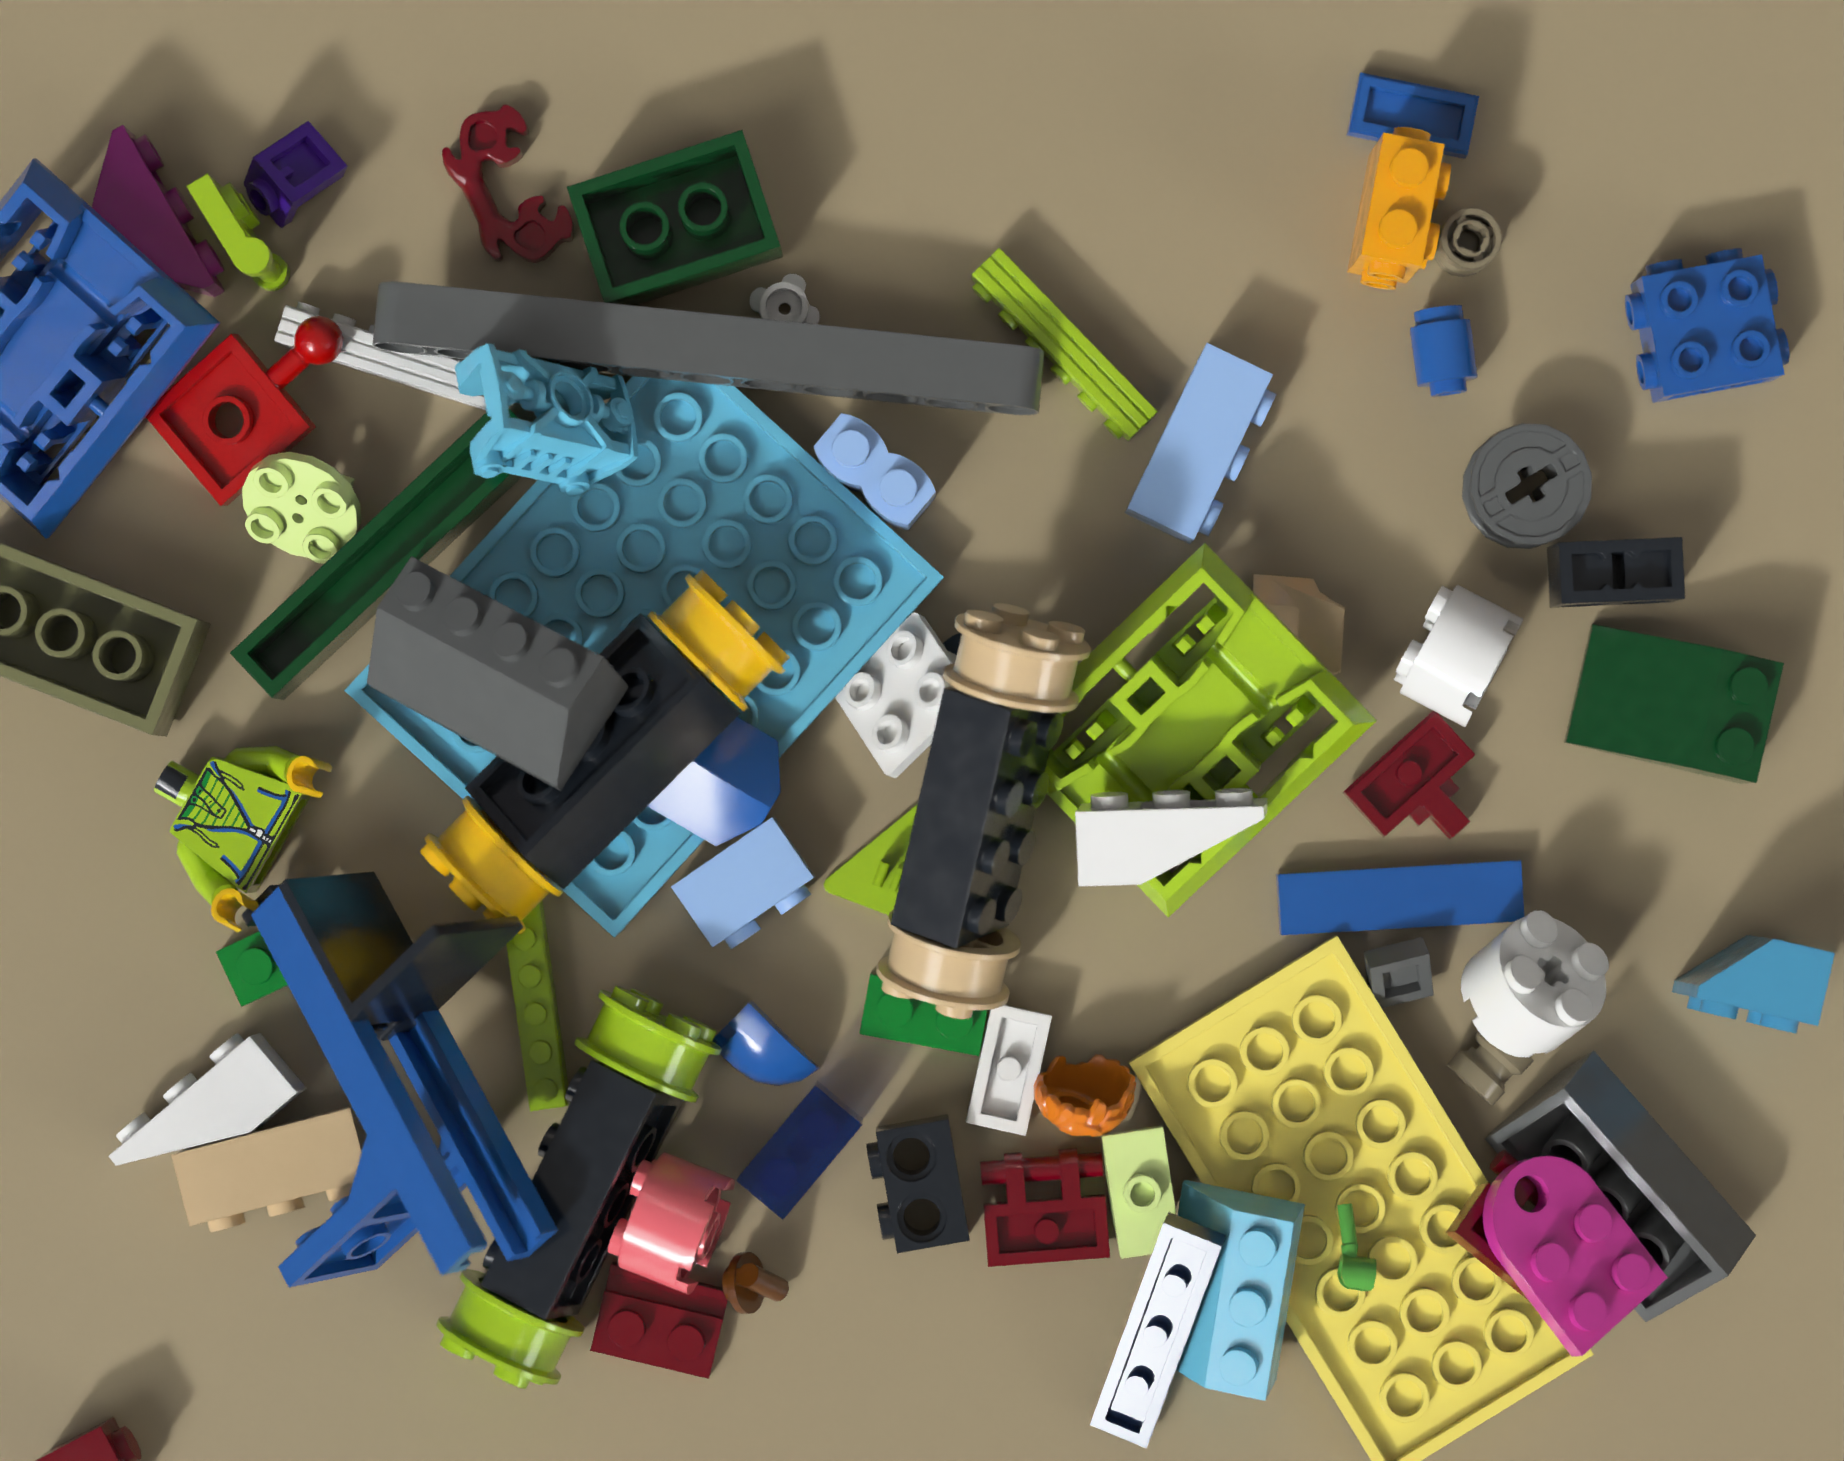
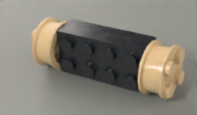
[876,603,1091,1019]

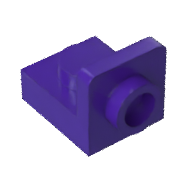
[244,121,348,228]

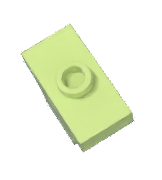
[1101,1125,1176,1259]

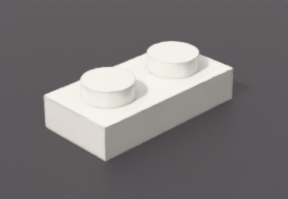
[966,1005,1052,1136]

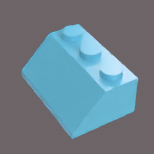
[1177,1180,1305,1401]

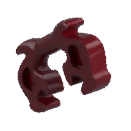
[442,104,574,263]

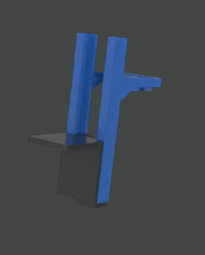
[241,871,558,1288]

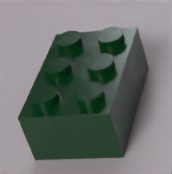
[567,130,783,306]

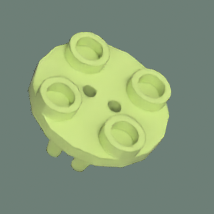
[242,452,361,564]

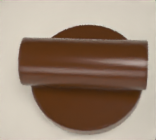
[722,1252,789,1314]

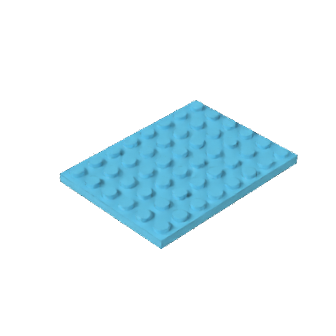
[344,376,944,938]

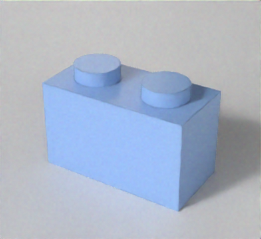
[671,817,815,949]

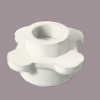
[750,274,820,324]

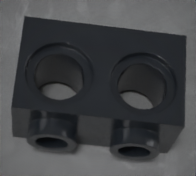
[1547,537,1685,608]
[866,1114,970,1253]

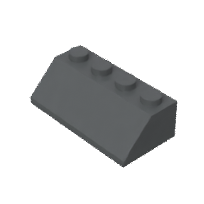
[367,556,629,791]
[1485,1051,1756,1322]

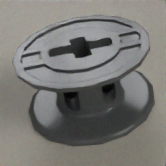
[1462,424,1592,549]

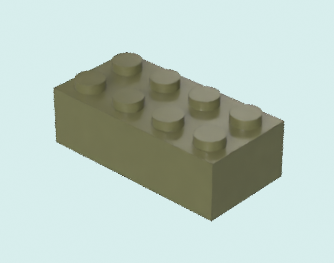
[0,542,211,737]

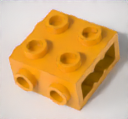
[1347,127,1451,290]

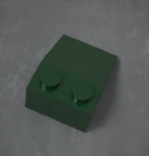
[1564,624,1784,784]

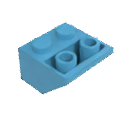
[1672,935,1835,1034]

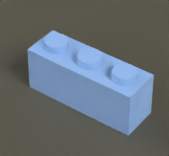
[1125,343,1276,544]

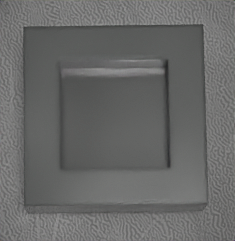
[1363,937,1434,1008]

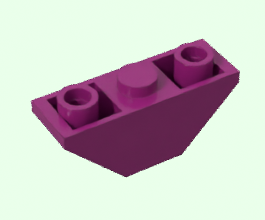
[91,125,225,297]

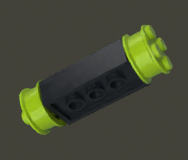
[436,986,722,1389]

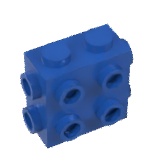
[1625,248,1790,403]

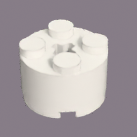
[1394,585,1523,727]
[1461,910,1609,1058]

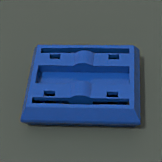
[0,158,220,539]

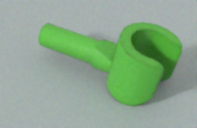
[1337,1204,1377,1291]

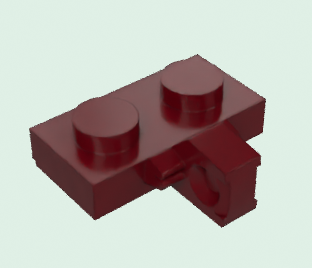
[1342,711,1476,839]

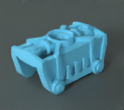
[455,343,638,496]

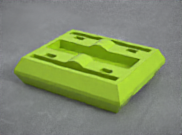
[1045,543,1377,918]

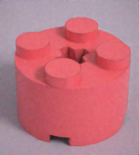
[608,1152,735,1295]

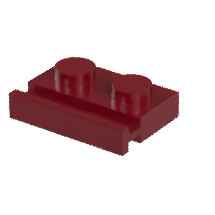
[590,1262,728,1379]

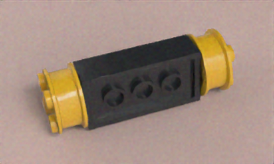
[419,569,790,934]

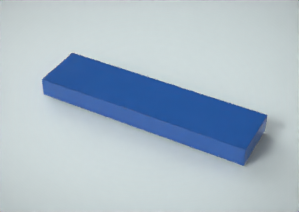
[1276,860,1525,935]

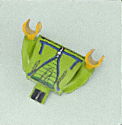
[154,746,332,933]

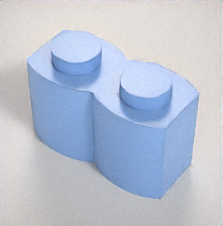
[814,413,936,530]

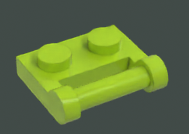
[186,173,290,291]

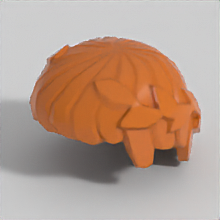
[1033,1054,1136,1137]

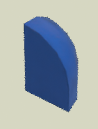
[712,1000,820,1086]

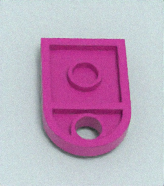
[1483,1156,1668,1357]

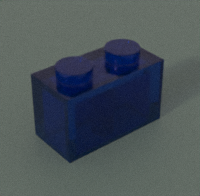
[736,1081,864,1220]

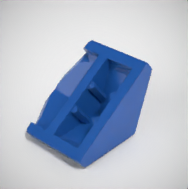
[648,717,781,846]

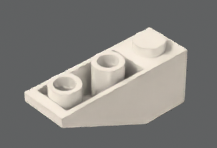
[1075,788,1268,886]
[108,1033,307,1165]

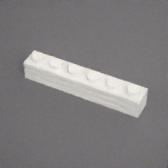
[274,302,487,411]

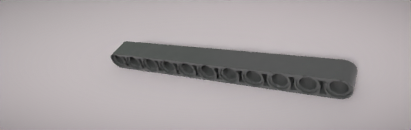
[372,281,1045,415]

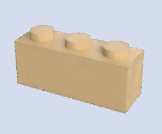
[171,1105,367,1232]

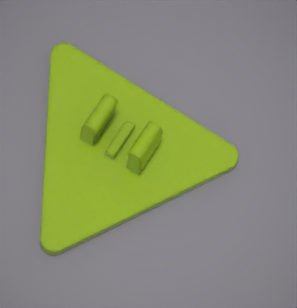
[824,805,917,915]

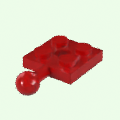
[146,316,343,506]

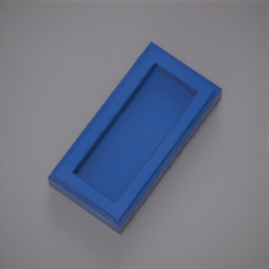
[1347,72,1479,159]

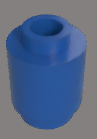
[1410,305,1478,397]

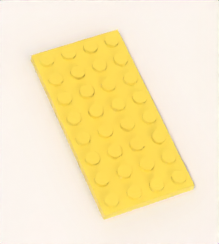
[1128,935,1594,1461]

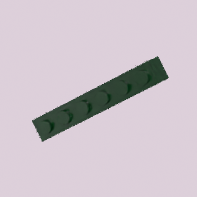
[230,408,522,700]

